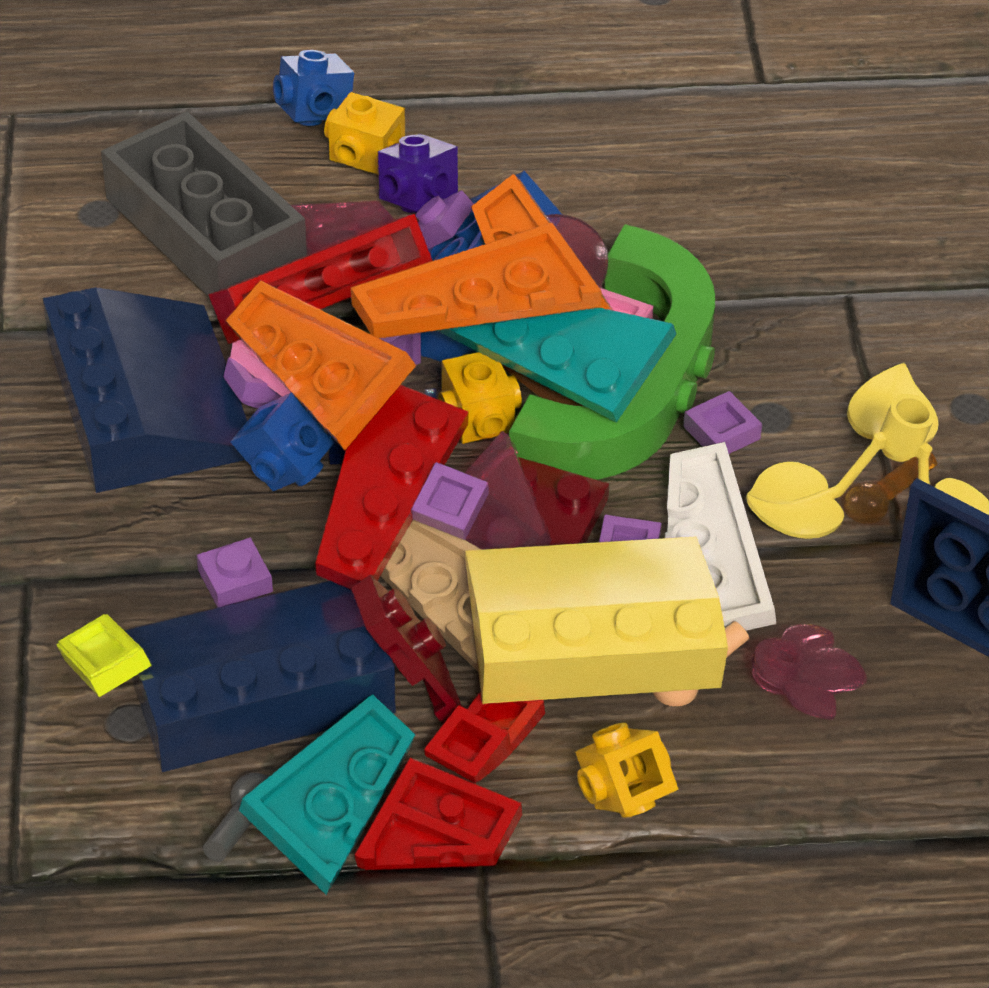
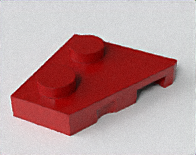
[355,758,523,870]

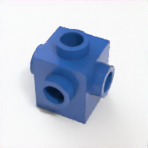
[273,50,354,126]
[230,393,334,491]

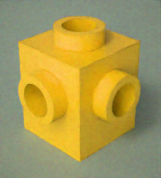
[324,92,405,175]
[438,352,522,444]
[575,723,679,818]

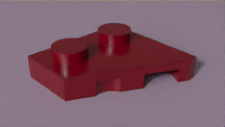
[484,453,609,546]
[351,575,462,724]

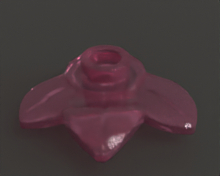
[752,624,867,720]

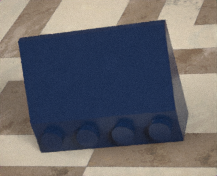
[43,287,247,493]
[890,478,989,657]
[124,581,396,772]

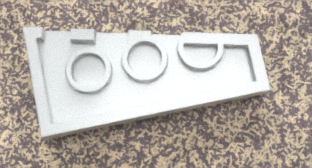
[665,442,776,631]

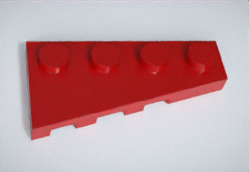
[316,385,469,590]

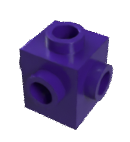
[378,134,458,213]

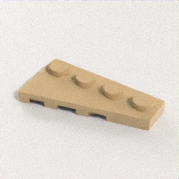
[381,520,482,671]

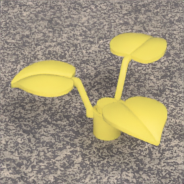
[746,363,989,539]

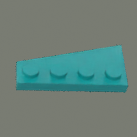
[436,308,676,422]

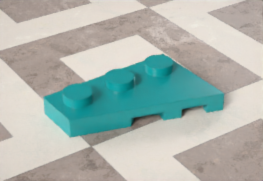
[239,694,416,895]

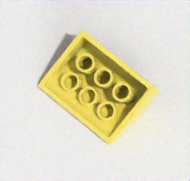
[465,536,728,704]

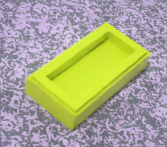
[56,614,152,697]

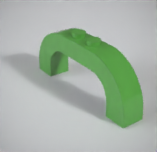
[509,224,715,480]

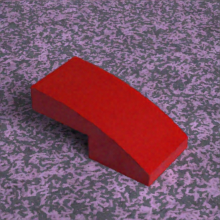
[424,692,545,784]

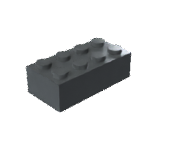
[101,112,307,297]

